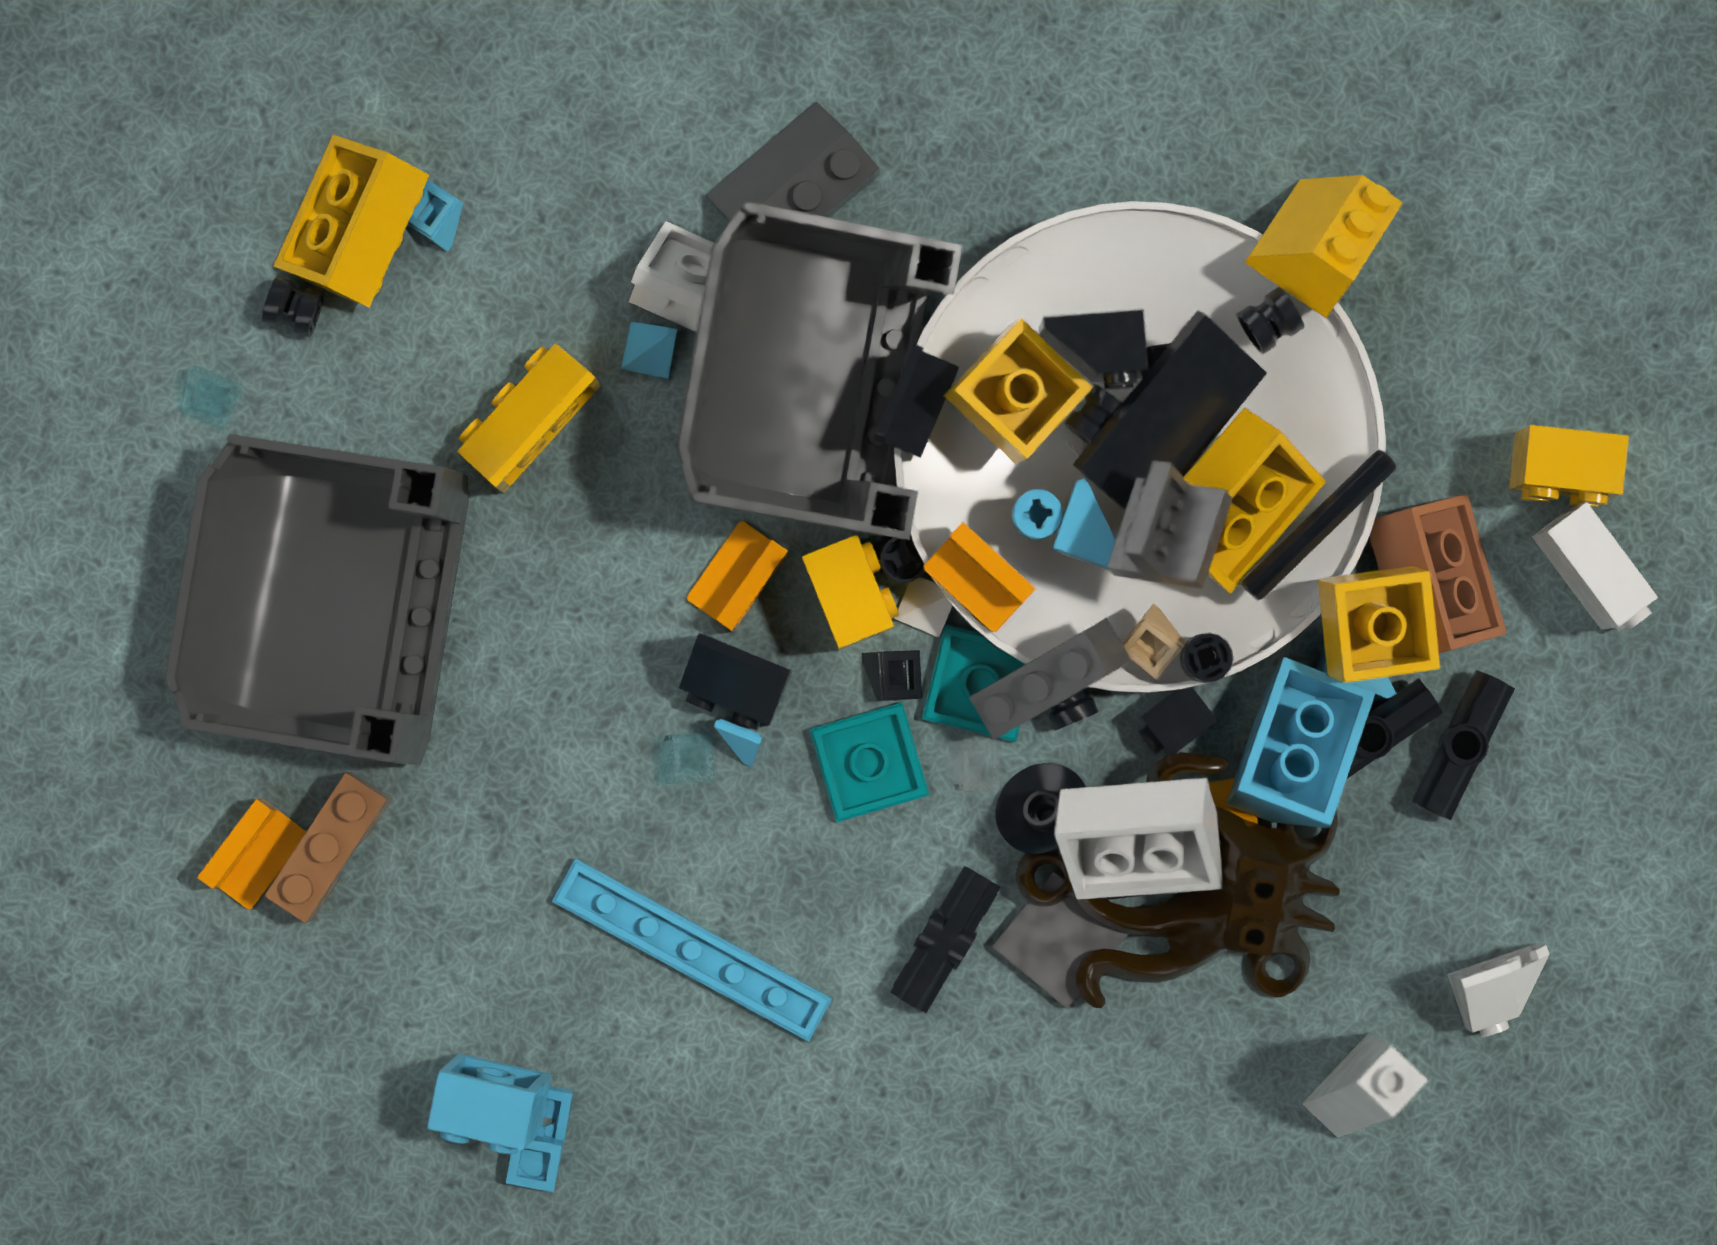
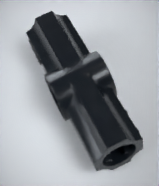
[1411,670,1515,820]
[1347,678,1443,779]
[890,865,1000,1013]

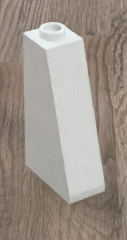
[1302,1033,1428,1138]

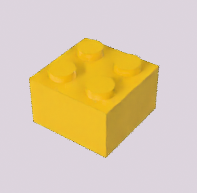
[944,318,1093,464]
[1509,425,1629,508]
[802,535,899,651]
[1317,566,1440,683]

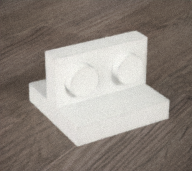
[629,221,714,332]

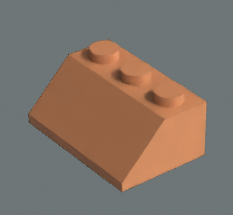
[1369,494,1507,653]

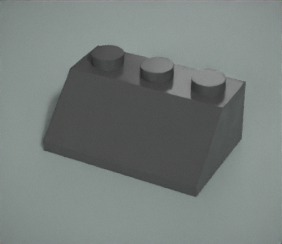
[706,102,879,223]

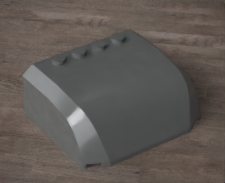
[676,202,963,540]
[165,434,469,765]

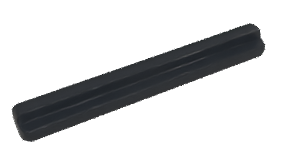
[1242,450,1396,600]

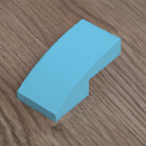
[506,1086,574,1193]

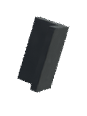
[875,344,959,459]

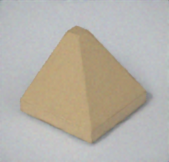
[1122,604,1186,679]

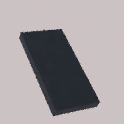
[1072,310,1267,512]

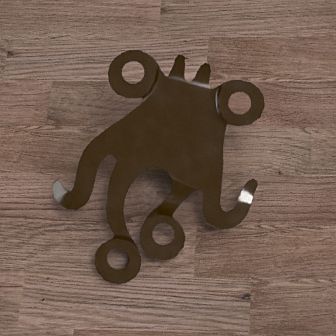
[1016,752,1340,1008]

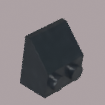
[1039,309,1148,390]
[679,632,792,731]

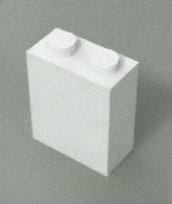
[1532,502,1658,631]

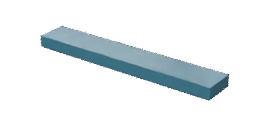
[552,859,832,1042]

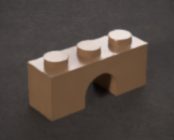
[265,772,393,923]

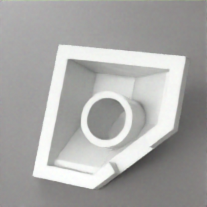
[1447,943,1549,1037]

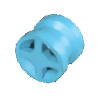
[1012,489,1063,540]

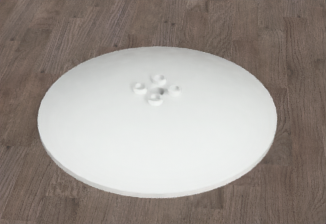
[894,201,1386,693]

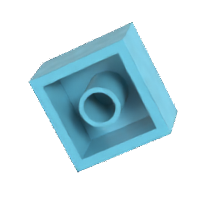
[427,1053,553,1154]

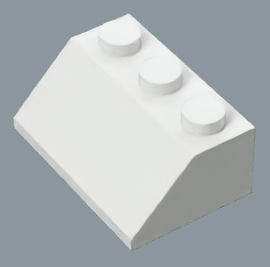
[1055,778,1223,899]

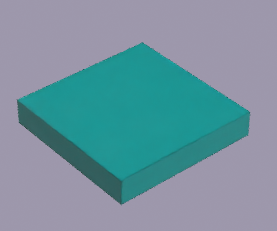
[922,625,1025,742]
[809,702,930,823]

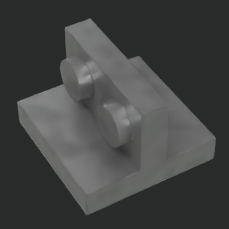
[1107,461,1233,589]

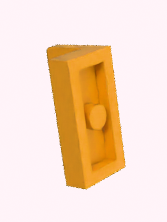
[687,521,789,632]
[924,522,1036,632]
[197,798,307,909]

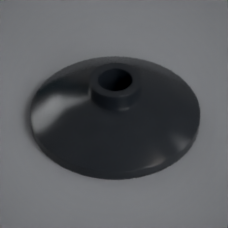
[995,763,1086,855]

